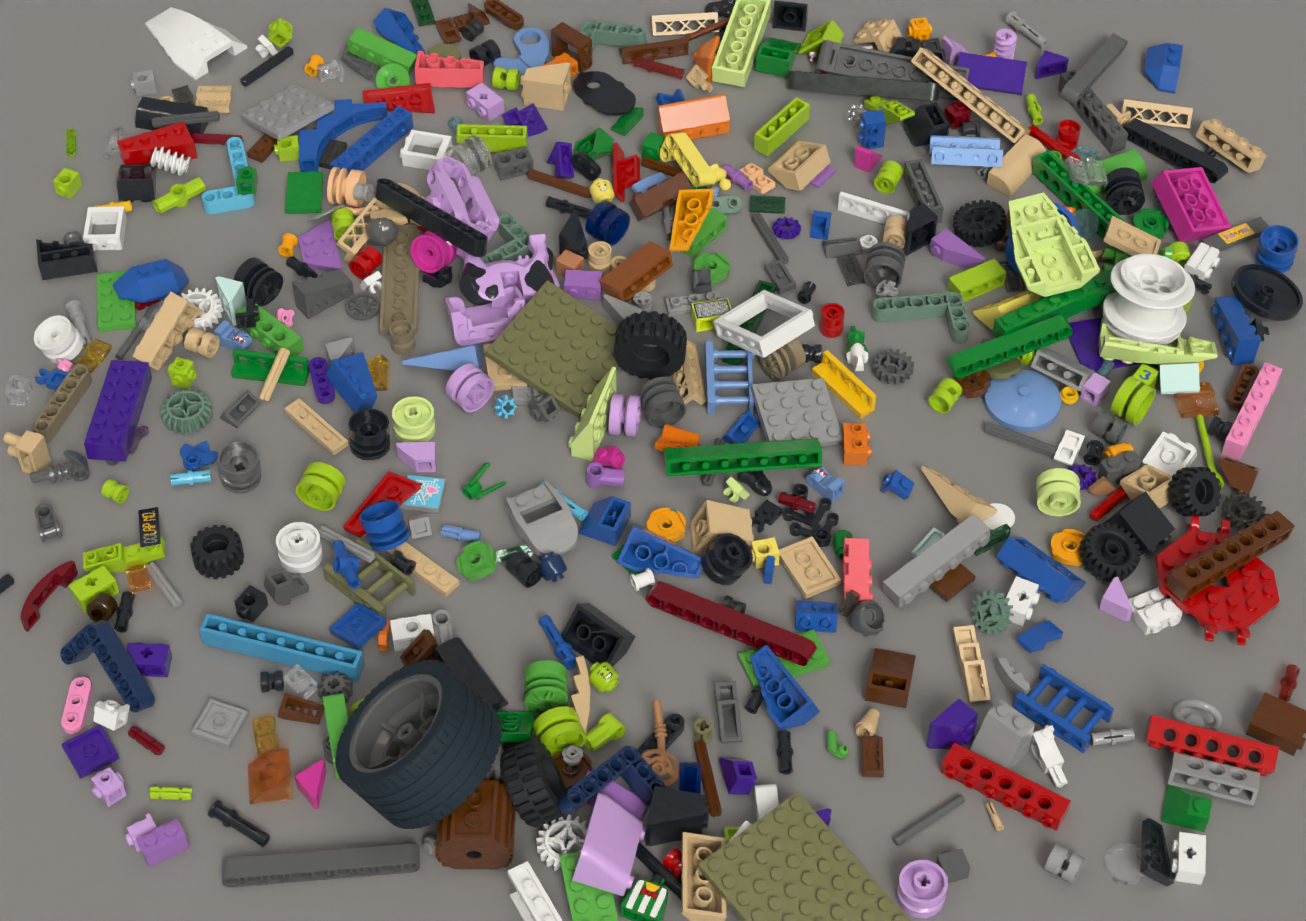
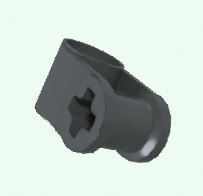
[35,503,62,543]

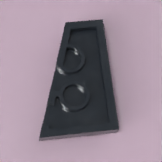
[1140,818,1174,886]

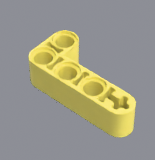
[660,132,714,187]

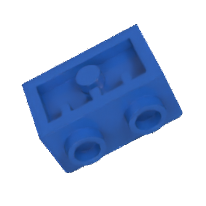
[795,601,838,632]

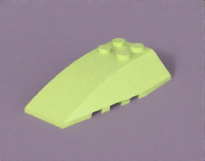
[1009,193,1100,297]
[1098,318,1218,364]

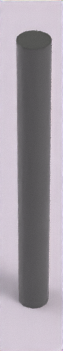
[115,303,158,360]
[893,794,965,846]

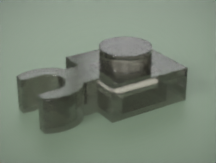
[172,85,195,105]

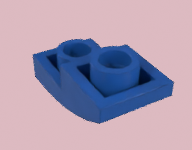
[1016,620,1063,653]

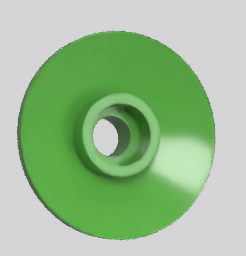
[376,63,410,89]

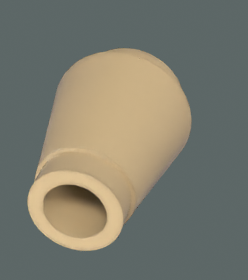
[856,709,880,738]

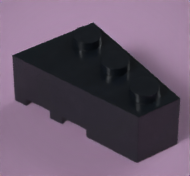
[36,239,98,280]

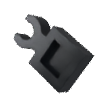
[751,500,783,533]

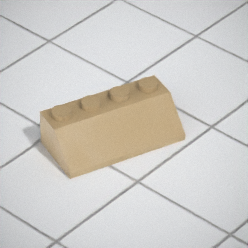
[682,832,726,921]

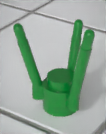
[461,462,506,500]

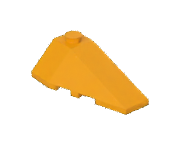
[669,189,714,252]

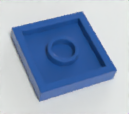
[329,603,387,650]

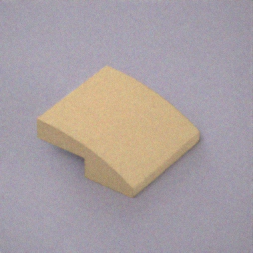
[195,86,233,113]

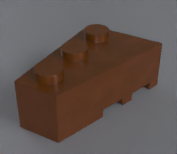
[629,171,693,222]

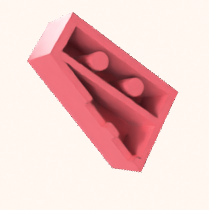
[842,538,873,612]

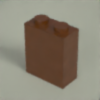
[1246,692,1306,756]

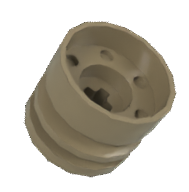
[756,338,806,381]

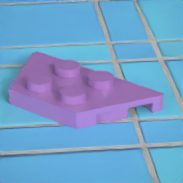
[298,220,343,272]

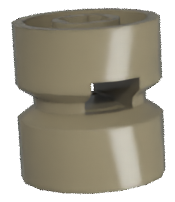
[389,319,415,355]

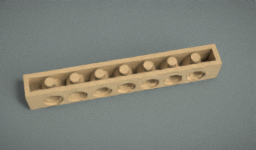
[911,47,1031,144]

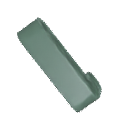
[580,20,647,51]

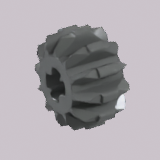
[317,671,353,703]

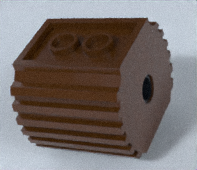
[435,779,516,870]

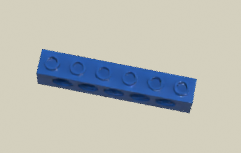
[330,106,413,175]

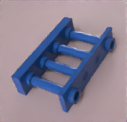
[1013,664,1114,753]

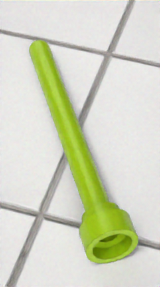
[1196,414,1224,488]

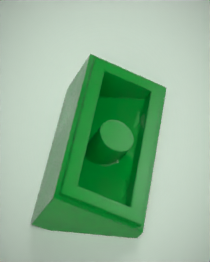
[611,107,644,136]

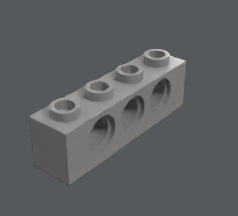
[1167,752,1260,806]

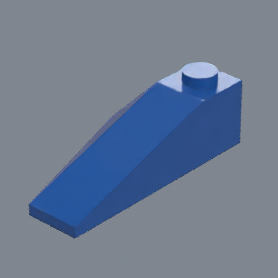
[373,7,426,54]
[750,645,820,730]

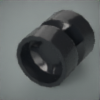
[895,37,920,57]
[469,39,501,67]
[506,550,542,588]

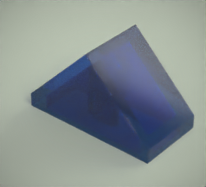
[679,762,701,794]

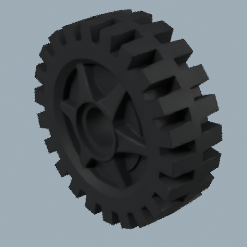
[953,200,1007,247]
[1079,523,1141,582]

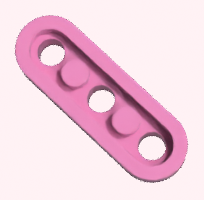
[61,677,93,734]

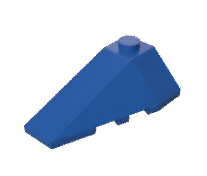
[617,524,702,578]

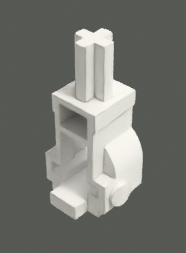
[1030,725,1068,788]

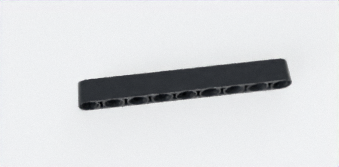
[375,178,488,257]

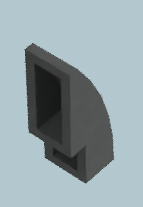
[714,681,743,743]

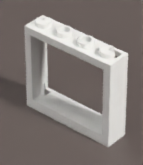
[713,290,815,358]

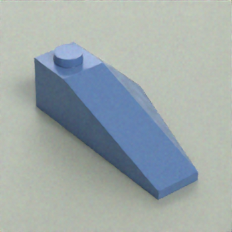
[402,343,482,371]

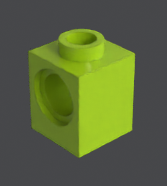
[274,135,299,162]
[53,167,82,199]

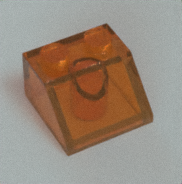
[248,749,293,804]

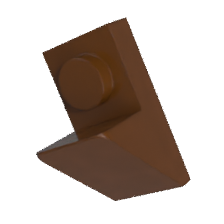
[453,3,490,32]
[400,629,438,667]

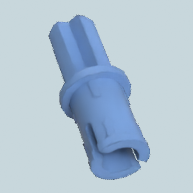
[441,525,481,542]

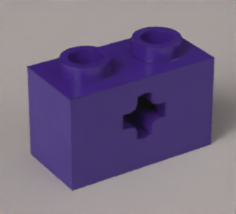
[126,643,172,677]

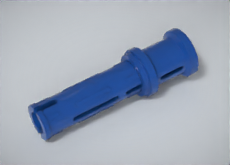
[538,615,578,670]

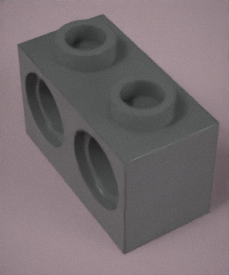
[493,146,534,181]

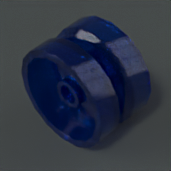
[585,200,630,246]

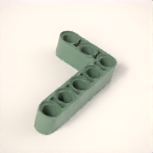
[459,214,533,282]
[872,292,970,344]

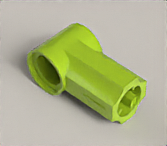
[584,713,626,752]

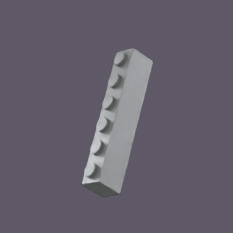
[883,514,990,608]

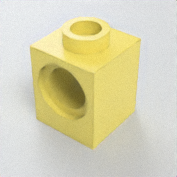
[751,537,780,569]

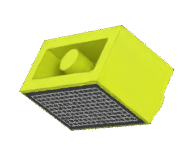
[692,298,731,332]

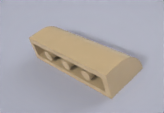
[987,134,1046,197]

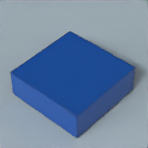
[764,556,775,584]

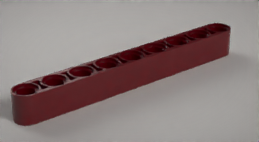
[646,581,817,666]

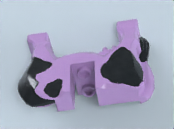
[456,234,560,308]

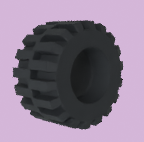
[1168,467,1222,517]
[190,525,244,579]

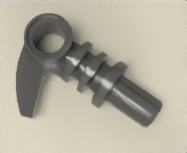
[30,450,90,484]

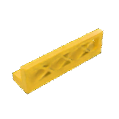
[812,350,877,419]

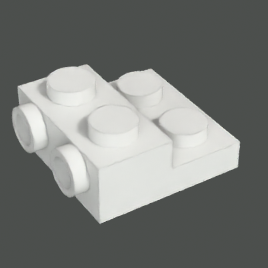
[1142,431,1197,476]
[1128,587,1183,635]

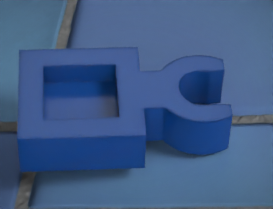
[35,369,68,390]

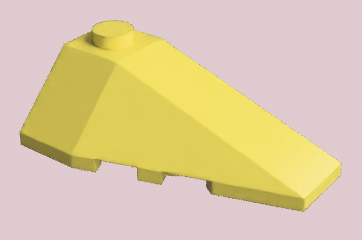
[973,290,1042,330]

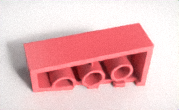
[415,50,485,88]

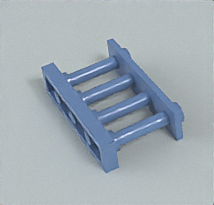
[705,341,755,414]

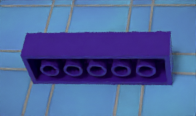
[84,360,152,462]

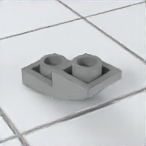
[996,657,1030,696]

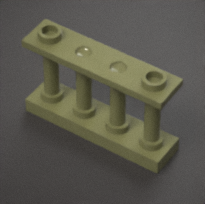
[323,539,416,619]

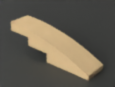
[952,625,991,703]
[571,655,591,734]

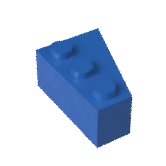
[326,352,378,413]

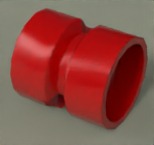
[1056,119,1081,151]
[348,246,383,280]
[819,303,845,338]

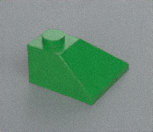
[573,127,614,168]
[1161,785,1212,832]

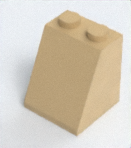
[520,62,571,111]
[690,500,754,555]

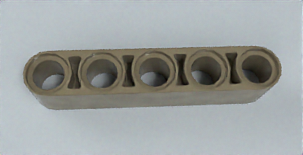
[33,364,92,443]

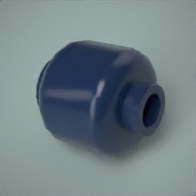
[538,551,567,583]

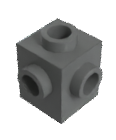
[528,394,561,422]

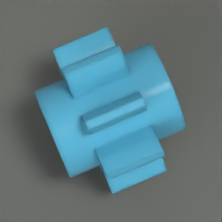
[492,395,518,419]

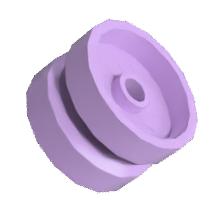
[445,363,495,413]
[609,393,641,437]
[897,860,948,918]

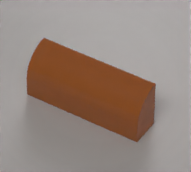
[599,241,673,302]

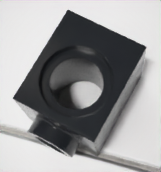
[234,585,268,622]

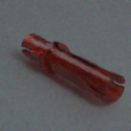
[633,56,684,80]

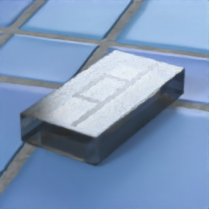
[319,139,347,169]
[837,253,865,286]
[999,261,1025,292]

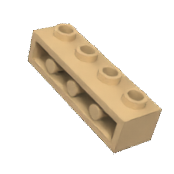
[1195,119,1267,173]

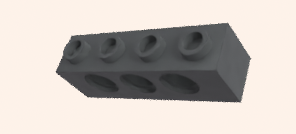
[903,159,944,223]

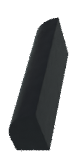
[135,97,209,137]
[434,638,508,711]

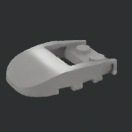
[505,481,579,557]

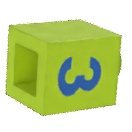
[1132,363,1160,387]

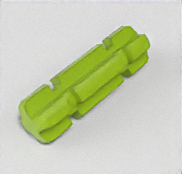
[149,786,193,800]

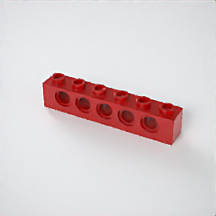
[1143,715,1279,777]
[941,743,1071,831]

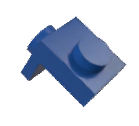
[656,89,685,106]
[880,470,914,500]

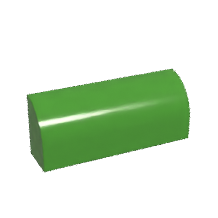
[1074,149,1147,196]

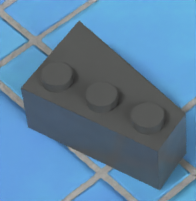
[292,269,354,319]

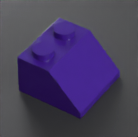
[926,699,978,749]

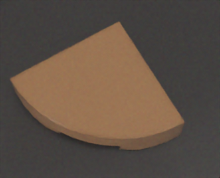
[1088,476,1116,495]

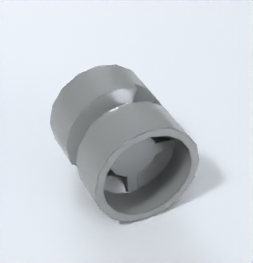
[1044,844,1085,884]

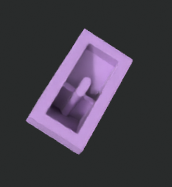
[941,35,969,65]
[1099,577,1133,621]

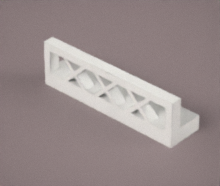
[838,192,910,224]

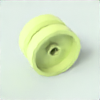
[392,396,436,443]
[1036,468,1081,517]

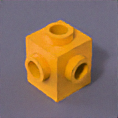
[907,17,932,44]

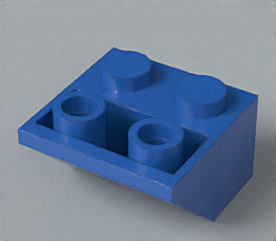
[579,496,631,546]

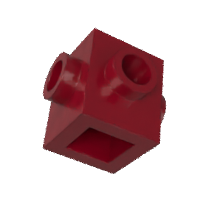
[944,100,971,130]

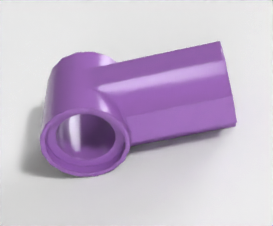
[586,462,625,488]

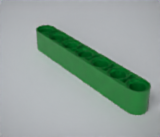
[946,315,1073,378]

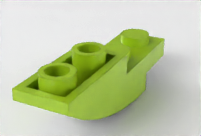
[864,96,915,124]
[83,537,166,572]

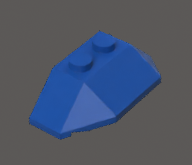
[1144,43,1183,94]
[113,259,189,303]

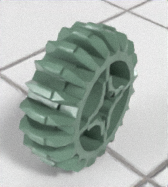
[160,388,213,435]

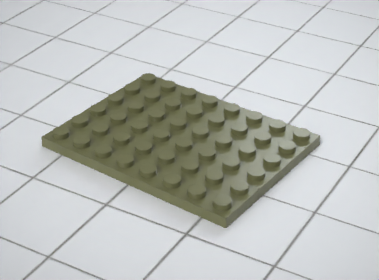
[697,792,910,921]

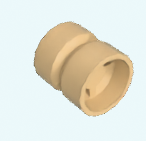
[883,216,908,249]
[588,241,612,275]
[184,327,220,358]

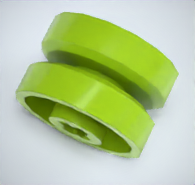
[1110,376,1156,425]
[296,462,346,511]
[533,706,586,758]

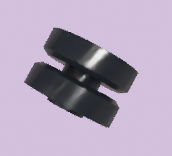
[701,533,753,585]

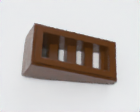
[277,693,324,725]

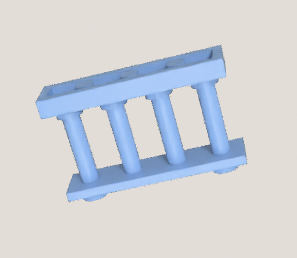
[929,135,1003,167]

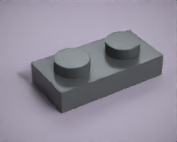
[764,260,797,294]

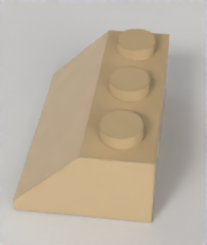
[768,140,831,191]

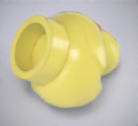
[710,164,731,191]

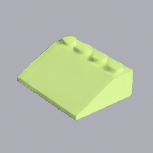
[569,367,617,461]

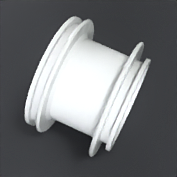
[1103,254,1195,345]

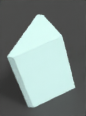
[215,276,246,327]
[1158,362,1200,394]

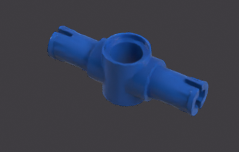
[332,540,361,589]

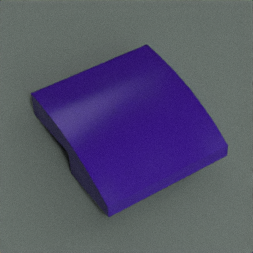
[502,103,548,137]

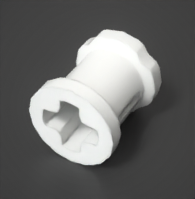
[630,568,655,592]

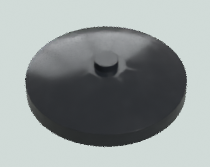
[1231,264,1303,321]

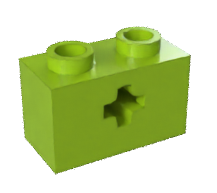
[68,565,119,613]

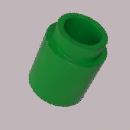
[833,530,853,560]

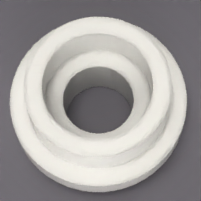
[860,235,877,252]

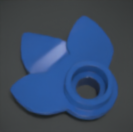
[180,441,218,471]

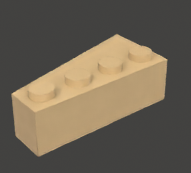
[133,292,204,371]

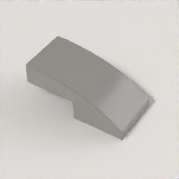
[511,386,543,405]

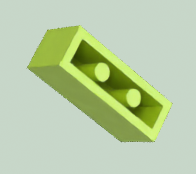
[947,259,1007,302]

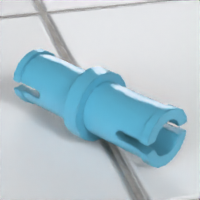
[170,469,211,486]

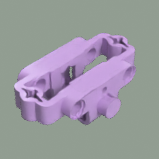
[425,156,499,242]

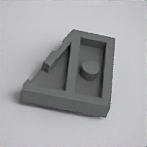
[341,45,376,80]

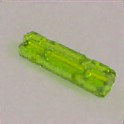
[66,128,76,157]

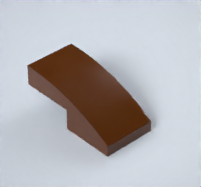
[435,17,462,44]

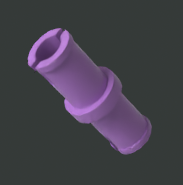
[723,164,753,191]

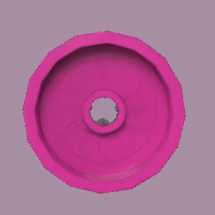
[410,230,457,273]

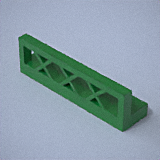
[231,349,310,386]

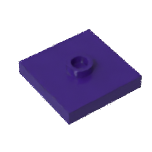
[61,725,120,779]

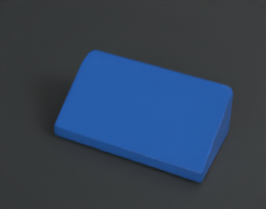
[721,410,761,444]

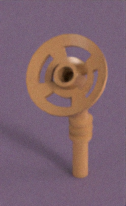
[641,700,680,786]

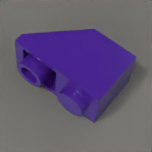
[719,757,757,795]

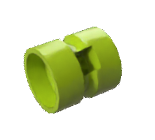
[492,66,520,91]
[874,161,903,194]
[331,208,357,242]
[928,378,962,414]

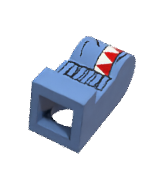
[214,320,253,350]
[806,467,845,503]

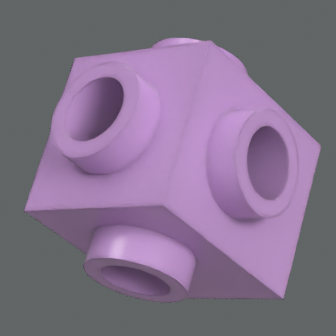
[91,767,127,807]

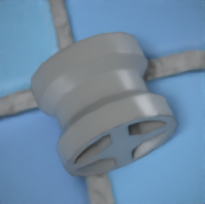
[353,183,374,202]
[634,291,652,312]

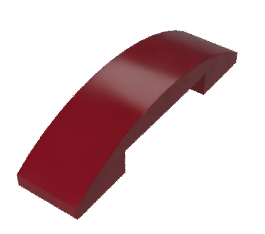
[20,561,78,632]

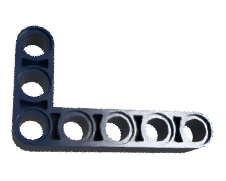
[60,620,155,713]
[558,745,666,815]

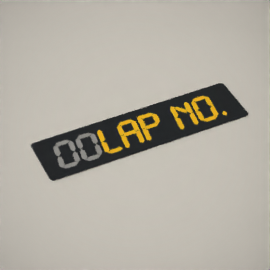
[138,507,161,547]

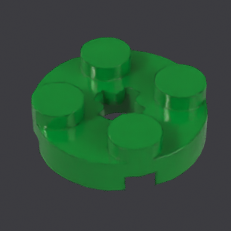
[1132,208,1169,240]

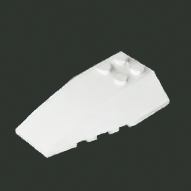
[145,7,247,80]

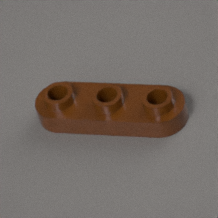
[484,0,524,30]
[1227,364,1259,409]

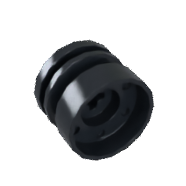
[1103,168,1145,215]
[234,257,283,306]
[348,408,391,460]

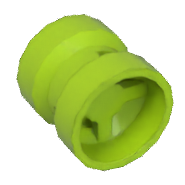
[101,479,130,504]

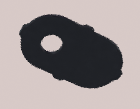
[573,71,636,116]

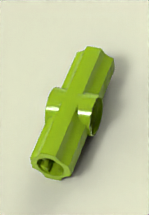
[152,177,206,215]

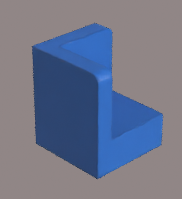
[810,210,831,240]

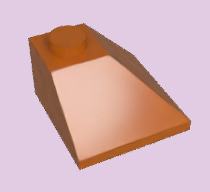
[693,36,720,84]

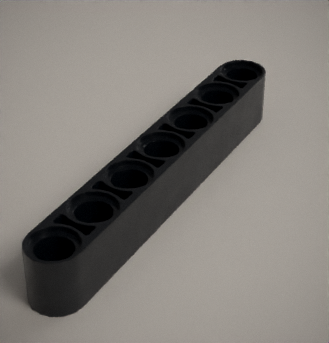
[1123,118,1228,183]

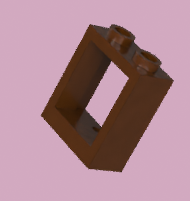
[551,22,593,73]

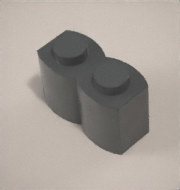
[1098,451,1142,486]

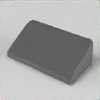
[822,237,861,259]
[220,390,261,428]

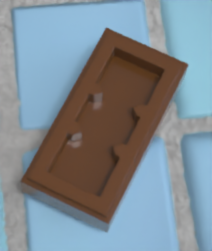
[861,736,884,777]

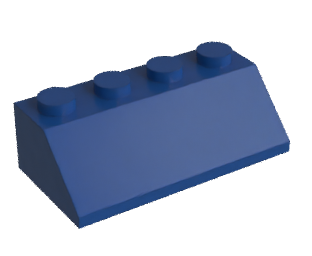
[996,537,1086,603]

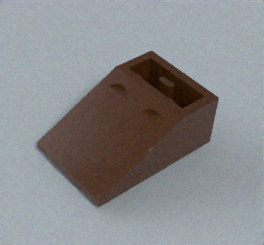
[865,648,916,708]

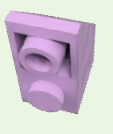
[396,441,437,472]

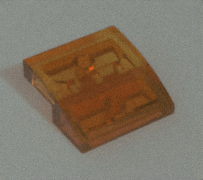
[1173,382,1220,418]

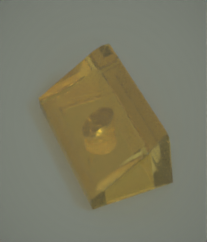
[367,355,390,391]

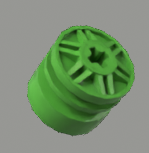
[524,660,568,714]

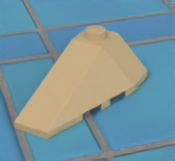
[921,466,998,524]

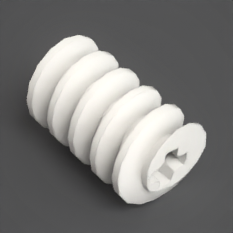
[151,146,191,177]

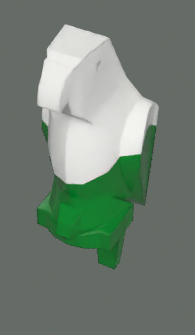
[846,326,868,371]

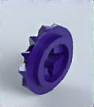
[772,216,801,239]
[1068,463,1097,490]

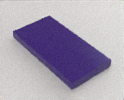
[958,52,1027,95]

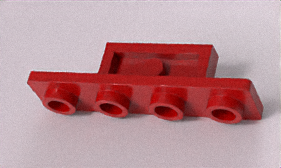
[612,142,640,202]

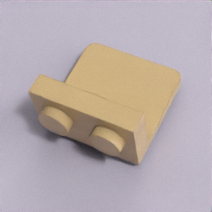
[853,19,902,52]

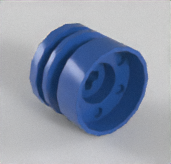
[1255,225,1299,273]
[359,500,410,551]

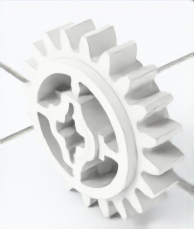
[181,288,223,332]
[536,815,588,871]

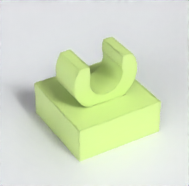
[723,477,750,503]

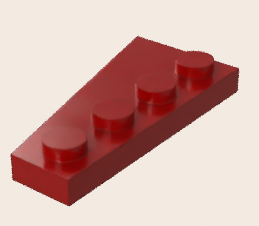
[362,83,435,114]
[343,471,421,538]

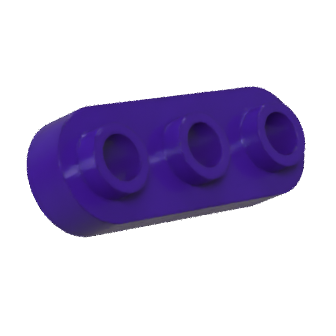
[309,357,335,404]

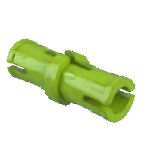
[1025,94,1044,125]

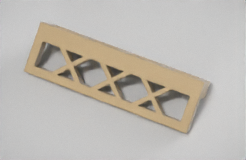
[651,12,719,36]
[1121,99,1193,129]
[336,197,391,263]
[672,339,707,405]

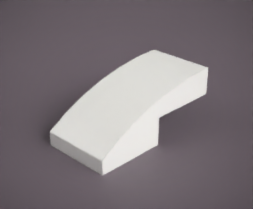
[1053,430,1085,466]

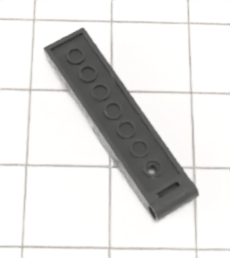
[815,40,970,100]

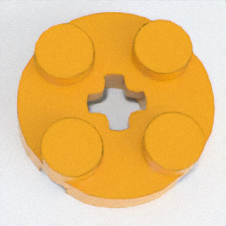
[646,507,686,543]
[1050,529,1085,567]

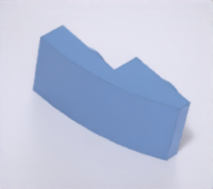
[631,172,667,193]

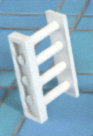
[508,861,562,921]

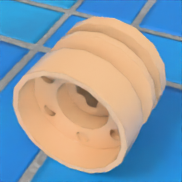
[327,167,367,207]

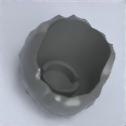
[366,218,398,246]
[850,600,885,637]

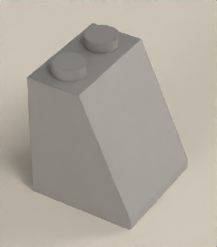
[970,700,1035,770]

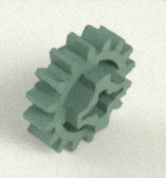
[971,590,1014,635]

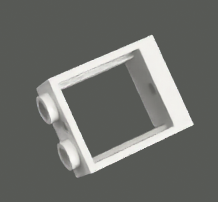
[400,130,453,170]
[83,206,127,250]

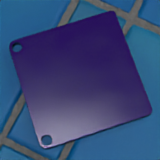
[1068,318,1144,372]

